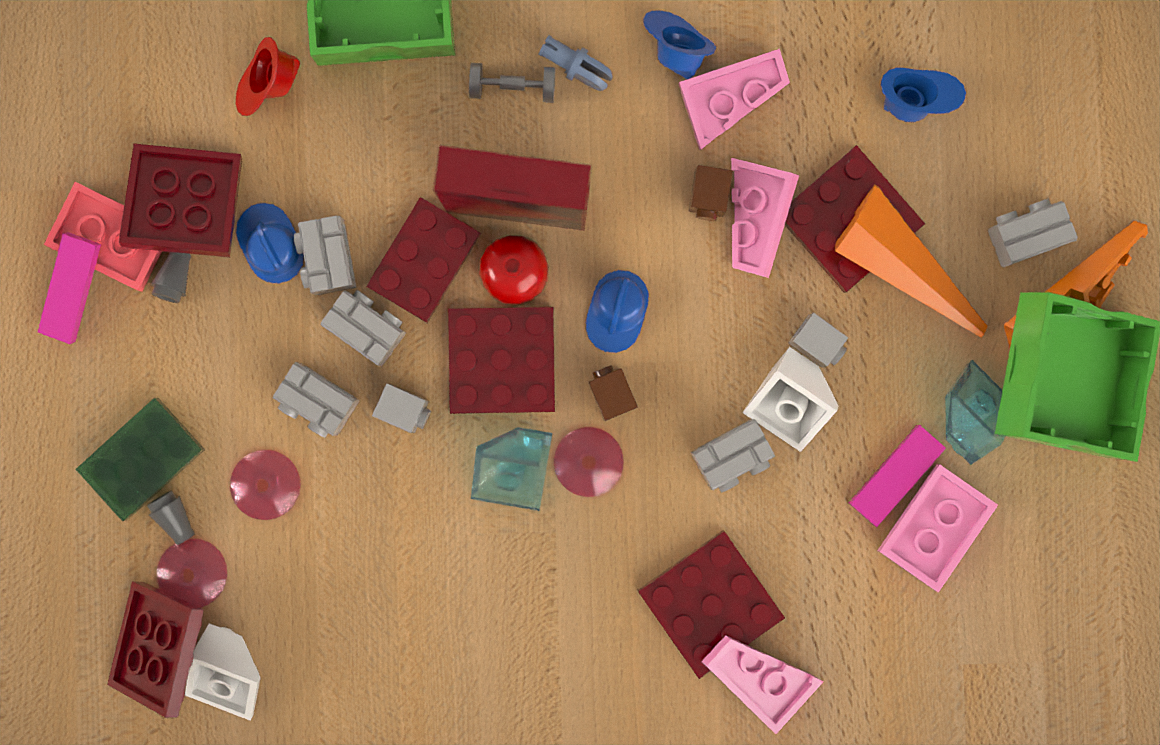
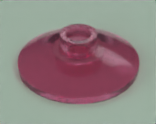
[554,427,624,497]
[230,450,301,520]
[157,538,228,608]

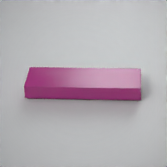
[38,232,101,344]
[849,425,946,527]

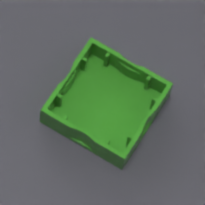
[307,0,455,66]
[995,292,1160,462]

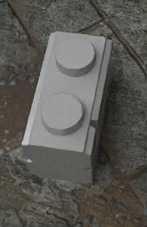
[988,198,1077,267]
[294,215,357,295]
[320,290,406,367]
[273,362,360,438]
[690,419,775,493]

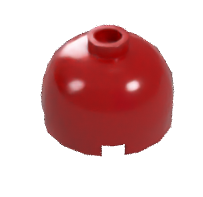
[479,235,549,305]

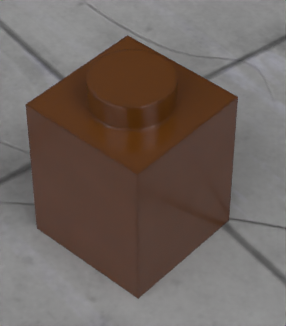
[689,165,733,221]
[588,365,638,421]

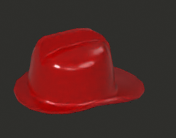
[235,37,300,116]

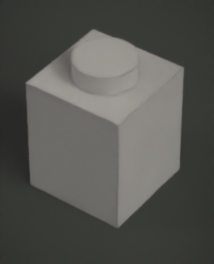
[788,313,848,368]
[372,383,431,433]

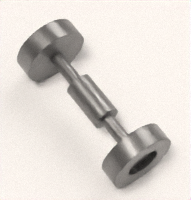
[469,63,555,103]

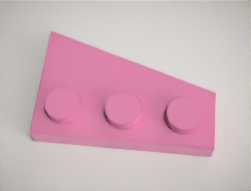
[678,49,790,150]
[731,158,799,278]
[702,636,823,734]

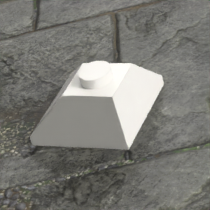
[743,347,839,452]
[185,624,261,720]

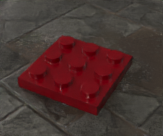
[119,143,242,257]
[785,145,925,293]
[448,307,555,414]
[638,530,785,679]
[107,581,204,718]

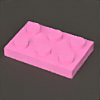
[877,464,998,592]

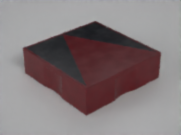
[433,145,591,231]

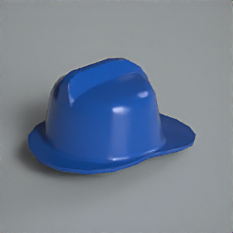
[643,11,716,79]
[881,67,966,123]
[236,203,304,284]
[586,270,649,353]

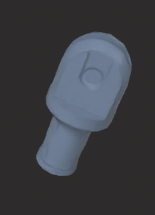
[538,35,613,91]

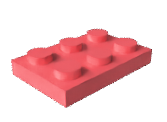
[44,182,162,292]

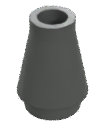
[151,252,191,303]
[147,490,195,545]

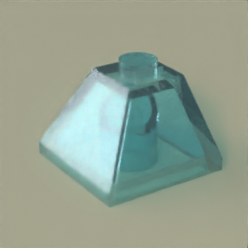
[945,360,1006,465]
[471,427,553,511]

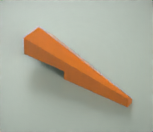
[835,184,988,338]
[1004,221,1148,348]

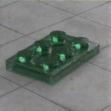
[75,398,205,522]

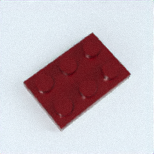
[366,197,481,323]

